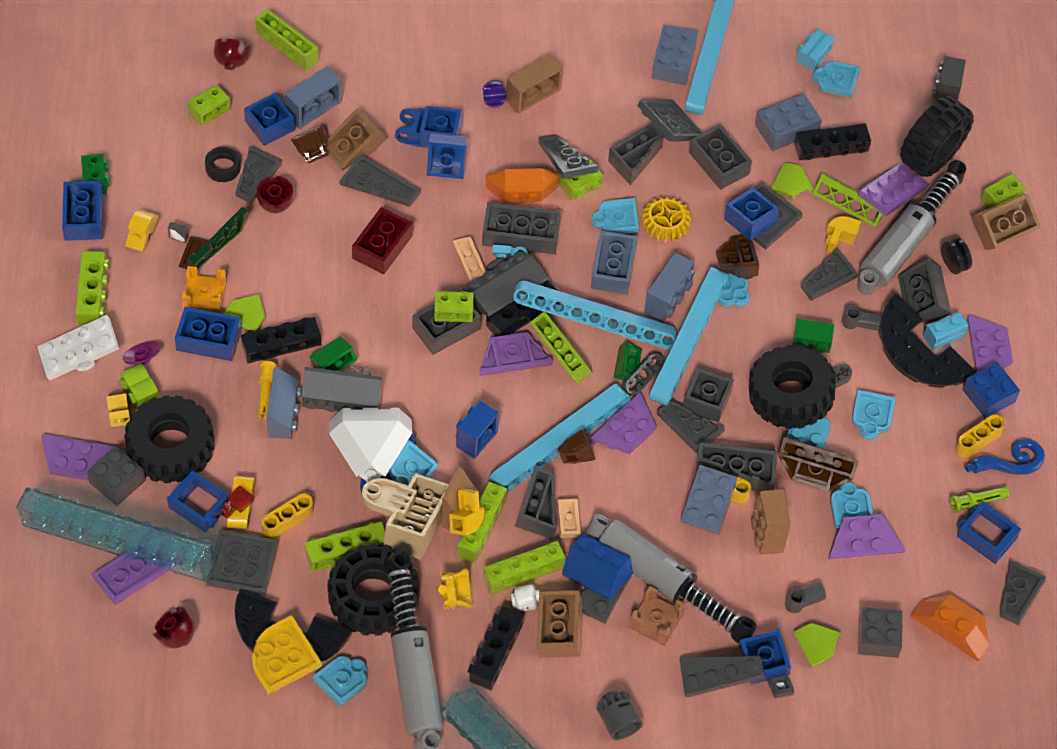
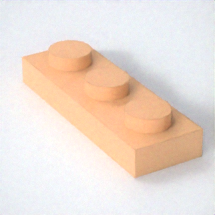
[453,236,486,282]

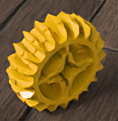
[641,196,691,243]

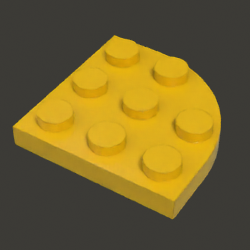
[252,615,322,695]

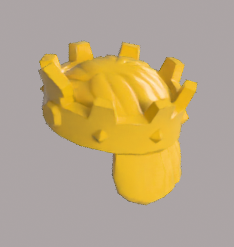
[437,568,472,610]

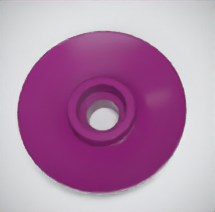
[123,342,160,365]

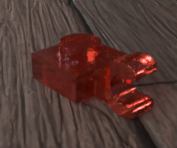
[221,485,255,519]

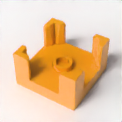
[181,266,226,314]

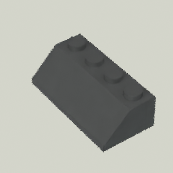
[462,252,548,317]
[302,367,382,412]

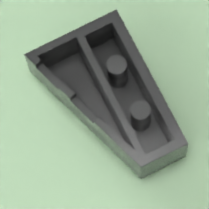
[608,123,664,185]
[515,466,557,539]

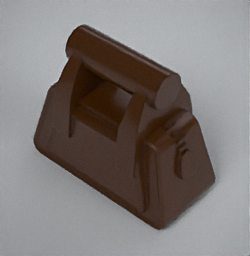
[291,125,328,164]
[558,429,595,464]

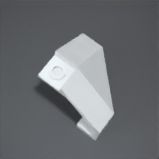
[329,408,412,482]

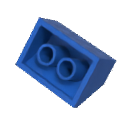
[562,534,634,600]

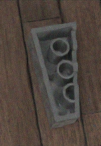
[696,442,777,492]

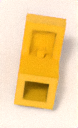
[125,210,159,252]
[825,216,862,254]
[106,393,130,427]
[449,488,485,536]

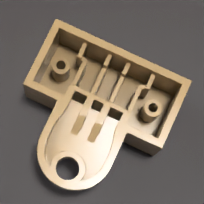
[362,473,449,559]

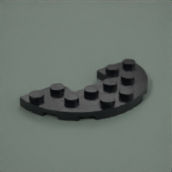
[879,293,977,388]
[235,589,352,662]

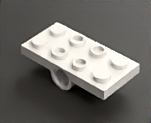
[37,315,119,380]

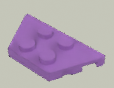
[967,315,1013,373]
[480,332,553,376]
[589,392,656,454]
[41,434,115,481]
[829,514,905,559]

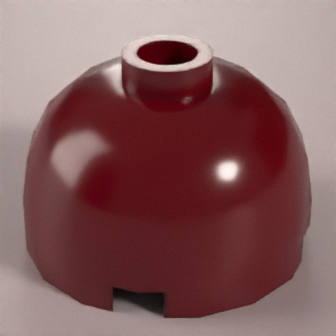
[214,38,250,70]
[256,176,294,213]
[153,607,195,649]

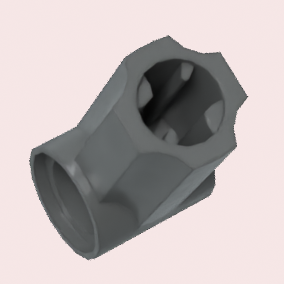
[841,305,881,331]
[785,582,826,613]

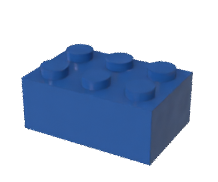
[62,181,103,241]
[175,307,242,361]

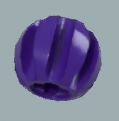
[483,81,506,108]

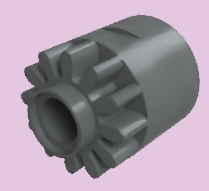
[596,690,643,740]

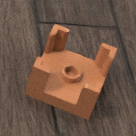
[629,586,685,646]

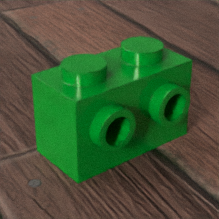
[81,154,110,195]
[792,318,834,353]
[309,336,357,371]

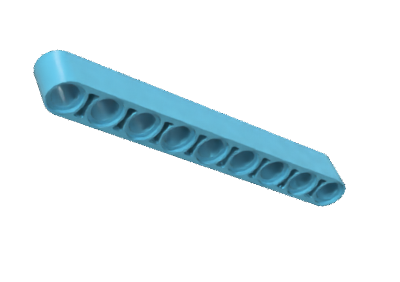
[685,0,734,115]
[649,267,729,406]
[513,281,677,349]
[488,384,631,492]

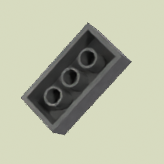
[482,203,561,255]

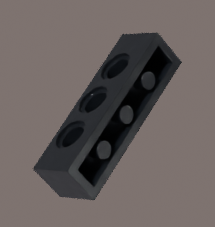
[794,123,871,160]
[486,280,560,337]
[241,317,321,364]
[467,606,525,691]

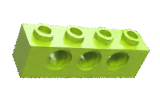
[255,9,319,71]
[75,251,109,325]
[530,312,592,385]
[457,482,507,564]
[305,521,385,572]
[483,541,566,595]

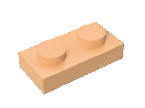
[557,499,581,538]

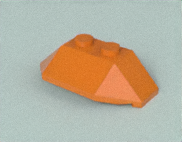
[485,169,559,203]
[910,594,989,661]

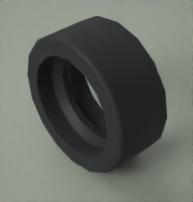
[205,147,240,182]

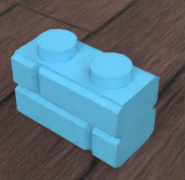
[796,29,835,71]
[923,312,968,350]

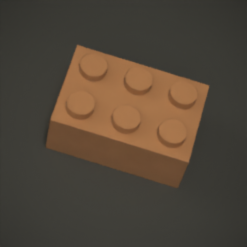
[506,54,563,114]
[972,193,1041,250]
[751,489,791,555]
[537,591,583,657]

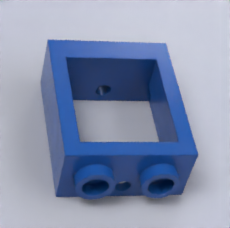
[167,471,230,533]
[957,502,1022,564]

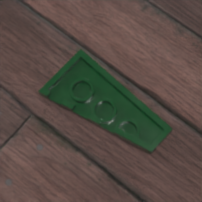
[188,207,248,270]

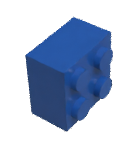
[244,93,295,146]
[427,133,467,179]
[724,188,779,240]
[963,362,1020,418]
[455,401,499,459]
[739,630,791,685]

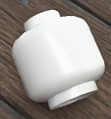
[511,584,540,613]

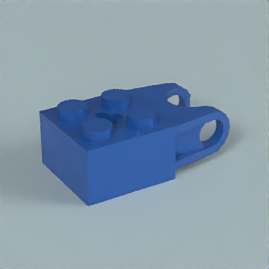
[395,106,463,148]

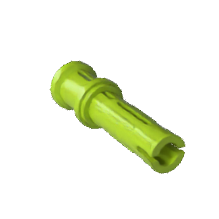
[950,486,1010,513]

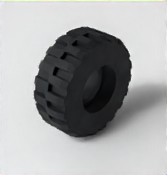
[900,96,974,177]
[749,345,836,429]
[124,395,215,483]
[327,544,419,636]

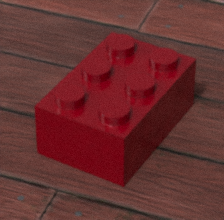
[352,207,413,275]

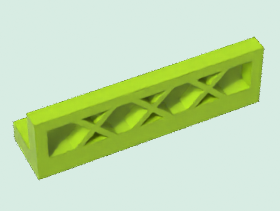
[812,174,883,227]

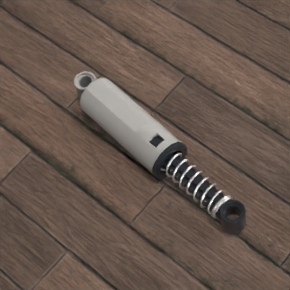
[858,160,966,295]
[586,514,757,644]
[383,550,443,749]

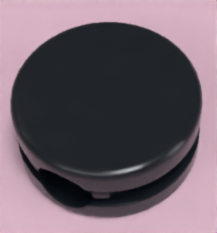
[941,237,972,274]

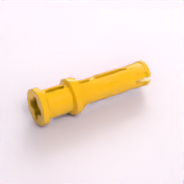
[257,361,276,419]

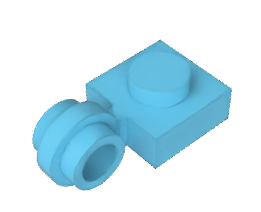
[492,245,528,259]

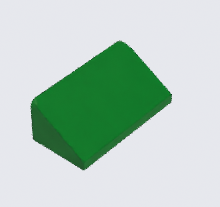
[613,342,642,382]

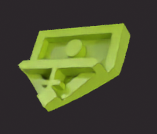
[771,162,814,200]
[224,294,266,332]
[794,623,841,668]

